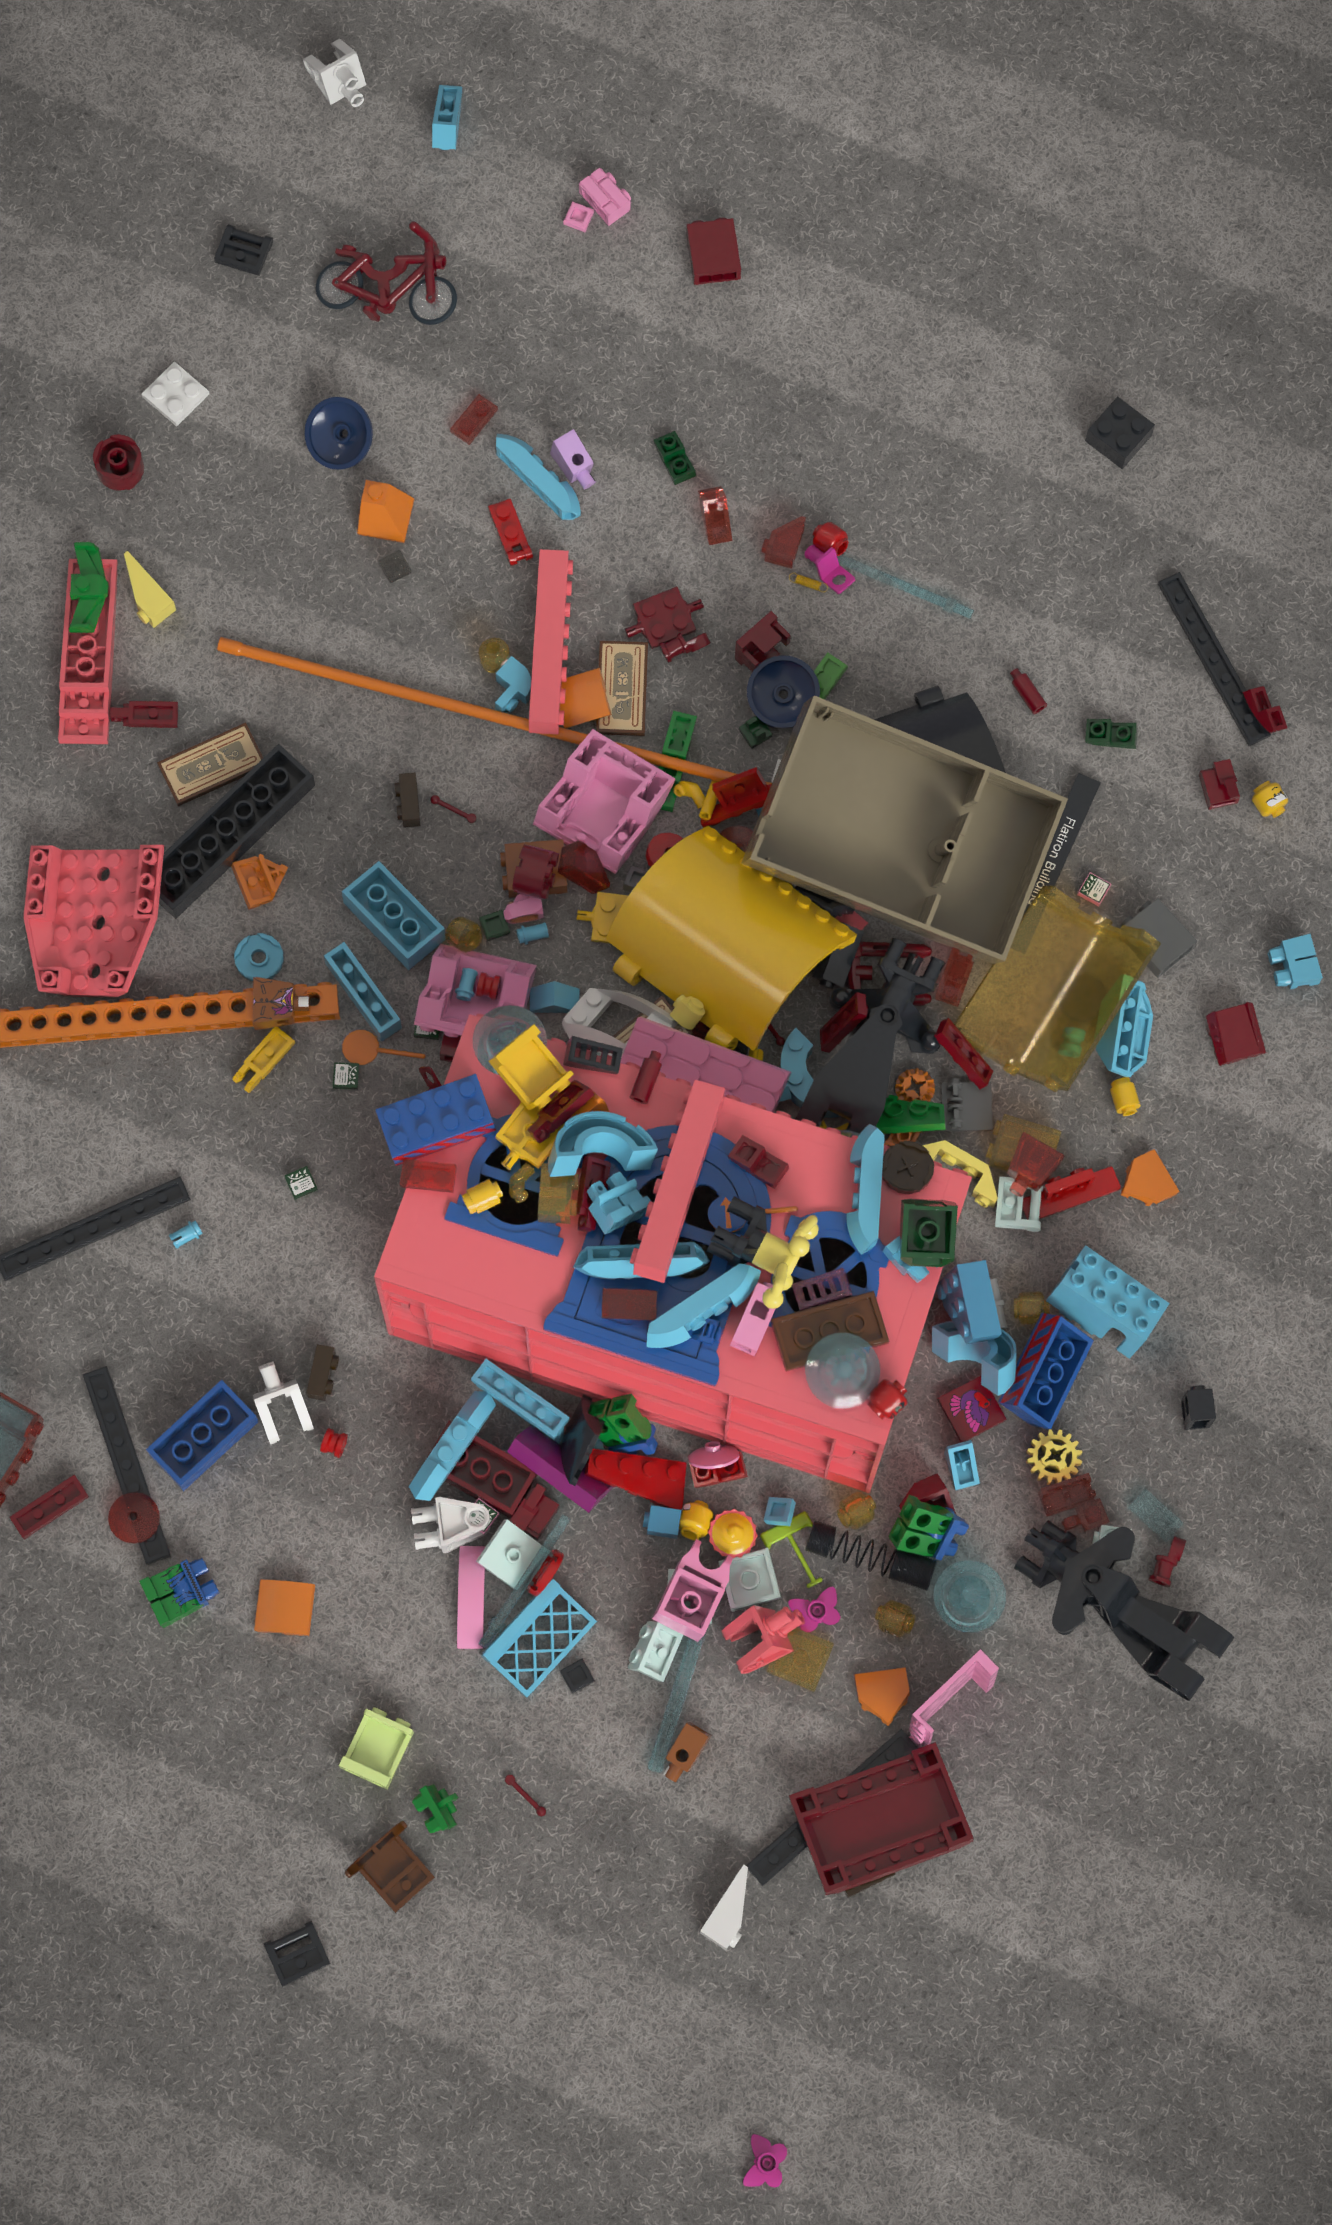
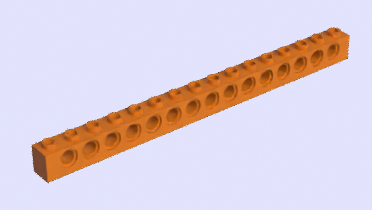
[0,982,340,1048]

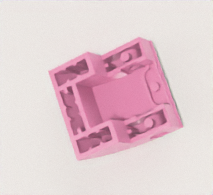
[533,729,675,874]
[414,944,537,1037]

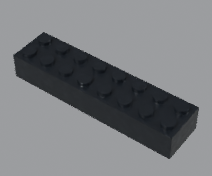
[159,744,315,919]

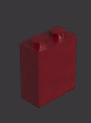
[686,217,741,285]

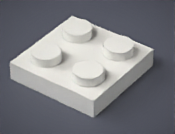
[142,362,209,427]

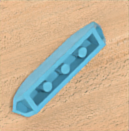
[496,434,581,520]
[847,1124,884,1255]
[573,1242,710,1279]
[647,1263,761,1348]
[409,1391,496,1501]

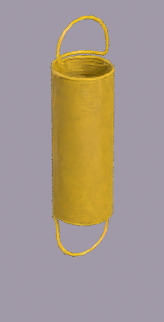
[789,573,828,592]

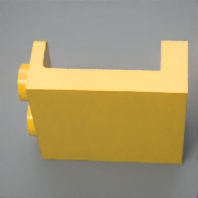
[488,1024,574,1110]

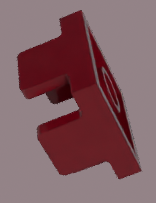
[735,611,791,672]

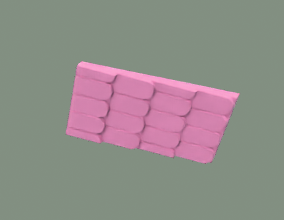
[620,1016,791,1113]

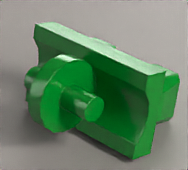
[412,1784,459,1833]

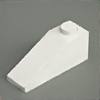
[700,1864,748,1950]

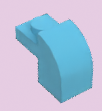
[495,656,531,713]

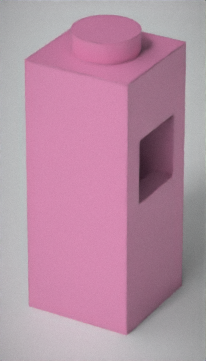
[730,1282,775,1356]

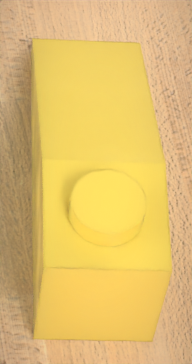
[124,551,176,628]

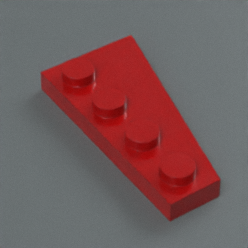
[585,1449,687,1510]

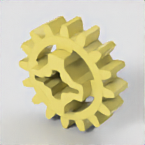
[1027,1429,1082,1485]

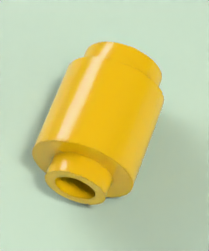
[1110,1077,1141,1116]
[461,1179,503,1215]

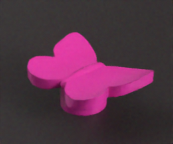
[788,1587,841,1633]
[742,2134,787,2188]

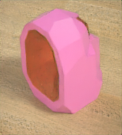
[504,894,544,924]

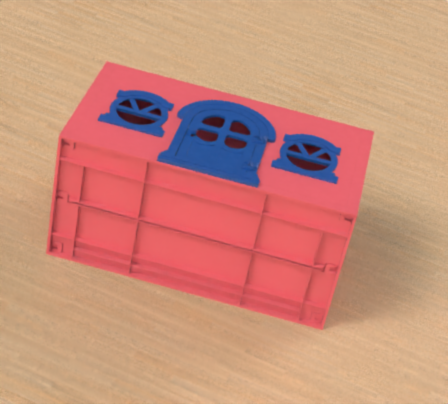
[374,1014,972,1493]

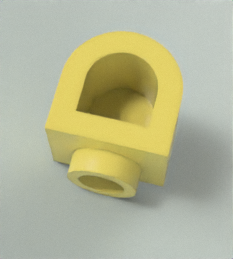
[670,995,705,1030]

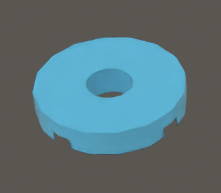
[234,933,284,981]

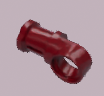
[659,632,711,663]
[1148,1536,1186,1587]

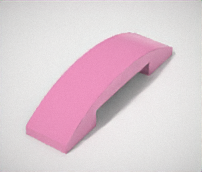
[457,1546,485,1649]

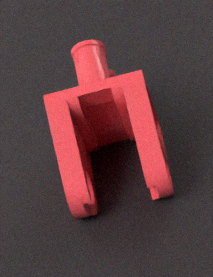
[722,1605,805,1674]

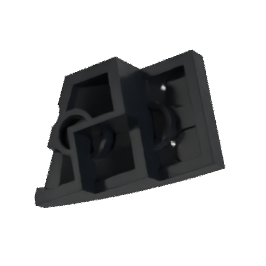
[561,1394,605,1486]

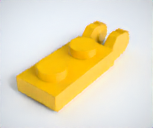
[232,1027,295,1093]

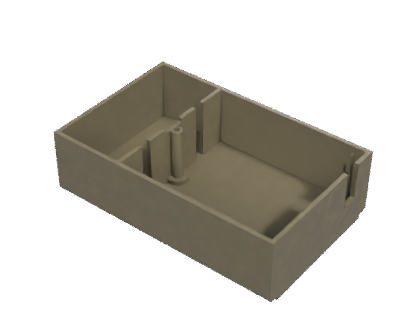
[742,695,1068,964]

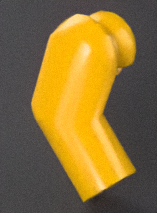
[674,781,705,809]

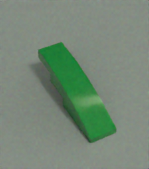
[658,711,697,812]

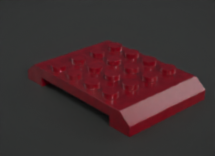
[789,1742,974,1895]

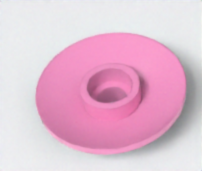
[688,1441,739,1469]

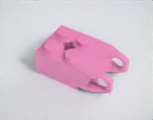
[652,1539,733,1642]

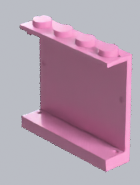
[909,1649,999,1748]

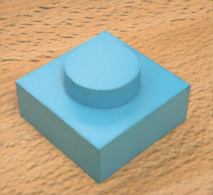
[764,1497,796,1526]

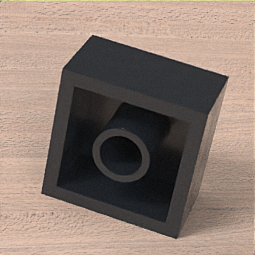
[1085,396,1155,469]

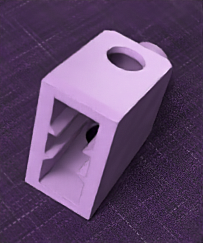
[550,429,596,490]

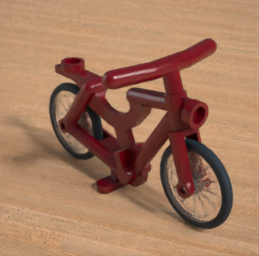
[316,221,457,325]

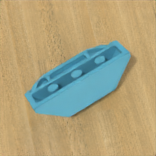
[1096,975,1153,1078]

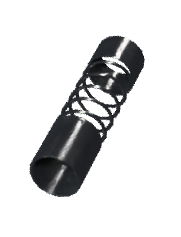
[805,1520,937,1591]

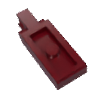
[110,701,179,728]
[527,1080,595,1144]
[576,1155,611,1233]

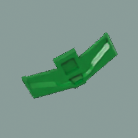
[69,542,109,633]

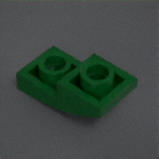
[653,431,696,485]
[1085,719,1138,749]

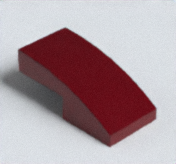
[1243,686,1288,733]
[728,1135,789,1189]

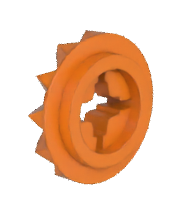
[895,1068,935,1102]

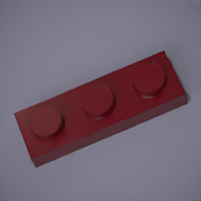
[820,992,868,1053]
[935,1018,993,1089]
[9,1474,89,1540]

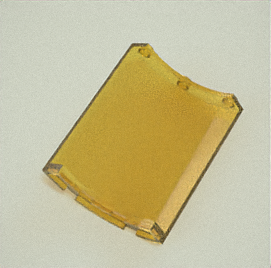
[954,886,1161,1092]

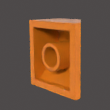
[357,480,414,543]

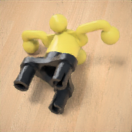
[706,1196,819,1309]

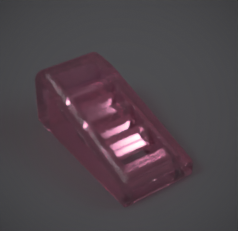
[792,1268,853,1310]

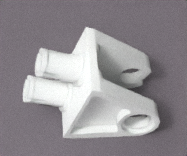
[303,39,366,107]
[253,1361,314,1445]
[411,1497,491,1553]

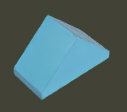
[530,981,580,1013]
[944,1440,980,1490]

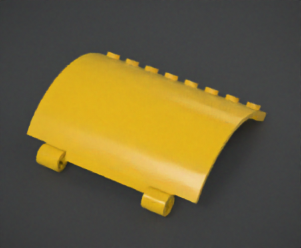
[605,826,857,1051]

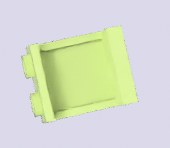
[339,1707,414,1790]

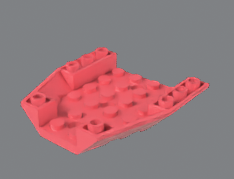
[23,845,164,997]

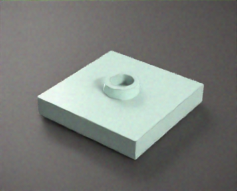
[476,1519,546,1591]
[718,1548,781,1612]

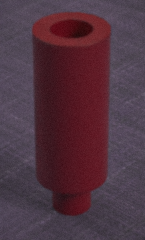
[1010,668,1047,715]
[630,1051,662,1104]

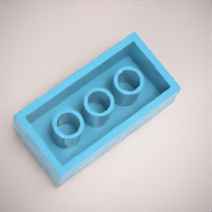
[342,861,446,970]

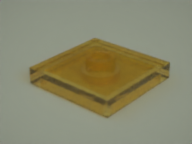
[767,1628,834,1692]

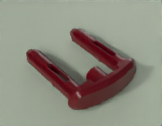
[847,941,932,1006]

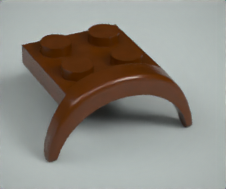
[344,1821,435,1913]

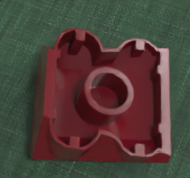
[1206,1002,1266,1066]

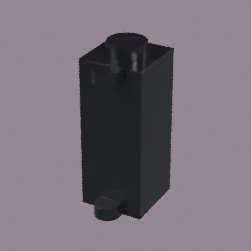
[812,922,864,989]

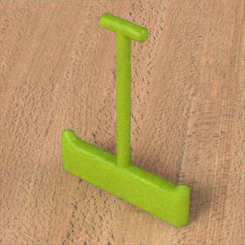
[760,1511,823,1588]

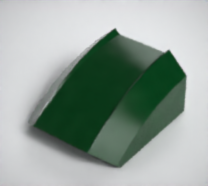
[900,1199,958,1267]

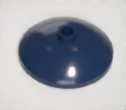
[305,397,373,470]
[747,655,820,728]

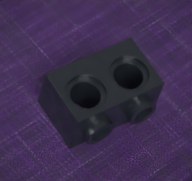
[1181,1385,1216,1430]

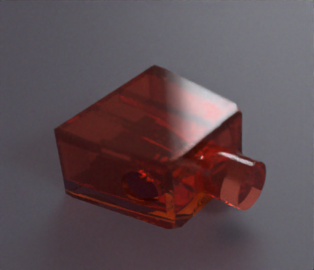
[1007,1132,1065,1197]

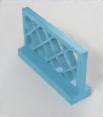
[471,1359,569,1444]
[480,1579,597,1698]

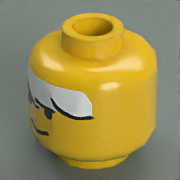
[1252,781,1288,818]
[679,1500,714,1540]

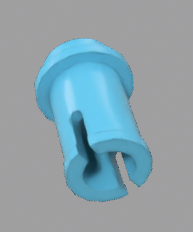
[516,922,549,945]
[455,968,478,1001]
[169,1220,203,1249]

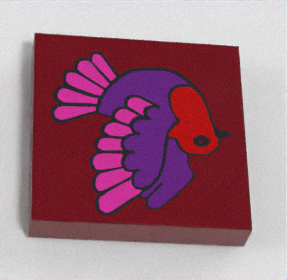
[937,1376,1007,1442]

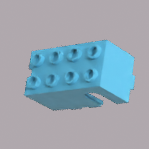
[1046,1245,1170,1359]

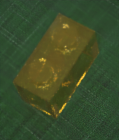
[538,1163,579,1224]

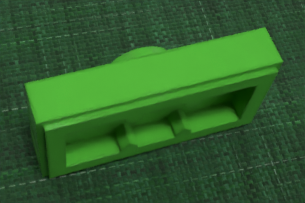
[814,652,848,700]

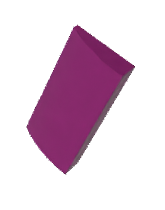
[507,1425,613,1513]

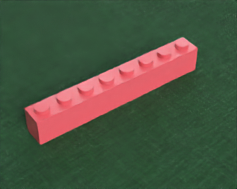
[529,549,573,734]
[630,1080,725,1283]

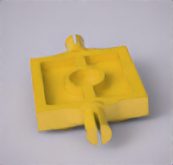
[577,892,628,944]
[495,1093,565,1170]

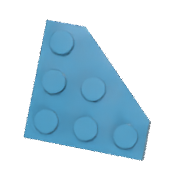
[937,1260,1002,1344]

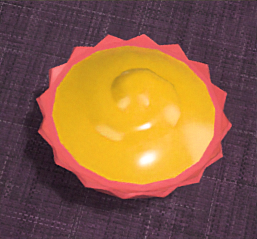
[708,1509,758,1558]

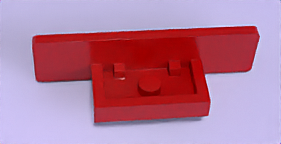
[701,767,772,828]
[1022,1166,1121,1220]

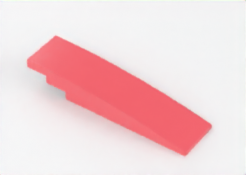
[58,559,118,744]

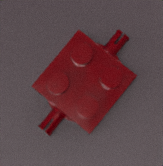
[625,587,704,649]

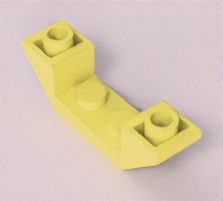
[922,1140,998,1208]

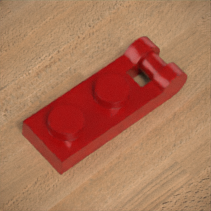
[488,498,533,566]

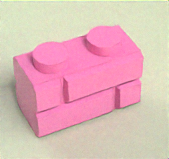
[579,168,631,226]

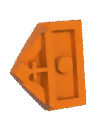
[231,854,288,910]
[1121,1149,1180,1206]
[854,1667,910,1726]

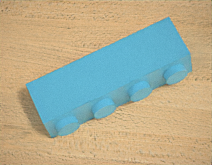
[324,942,402,1042]

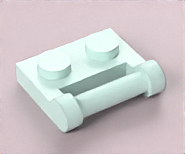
[995,1177,1045,1232]

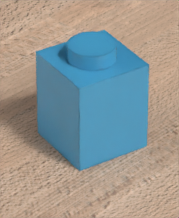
[643,1505,681,1539]

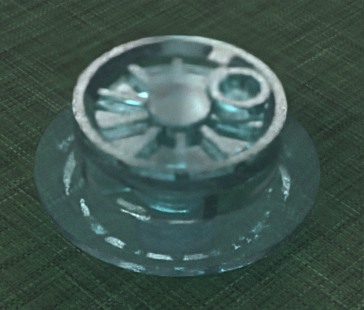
[473,1005,547,1075]
[805,1333,880,1409]
[934,1560,1006,1633]

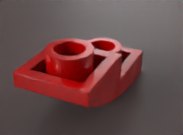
[689,1451,748,1488]

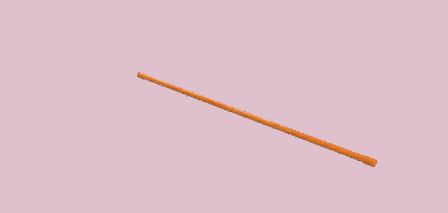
[217,637,772,785]

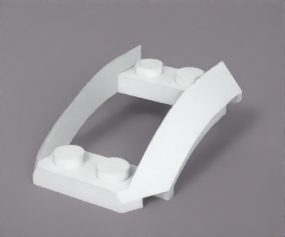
[562,988,678,1058]

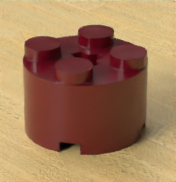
[93,434,144,491]
[512,844,559,900]

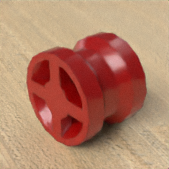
[476,972,501,1000]
[320,1428,348,1458]

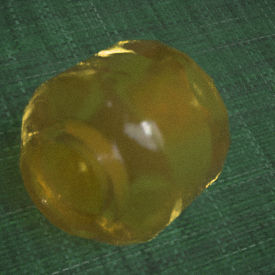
[478,637,511,674]
[445,917,482,952]
[1014,1291,1050,1325]
[837,1492,876,1530]
[875,1600,916,1637]

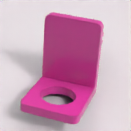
[804,545,855,594]

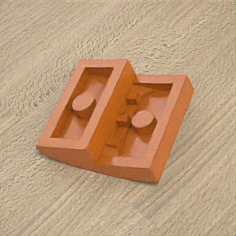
[560,668,612,729]
[254,1579,315,1636]

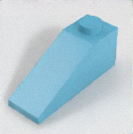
[432,85,463,150]

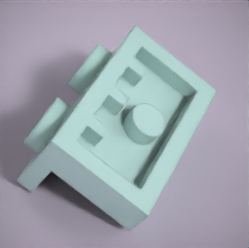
[628,1621,683,1682]

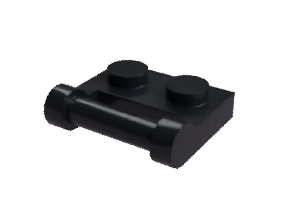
[214,224,273,276]
[794,886,855,918]
[263,1921,331,1987]

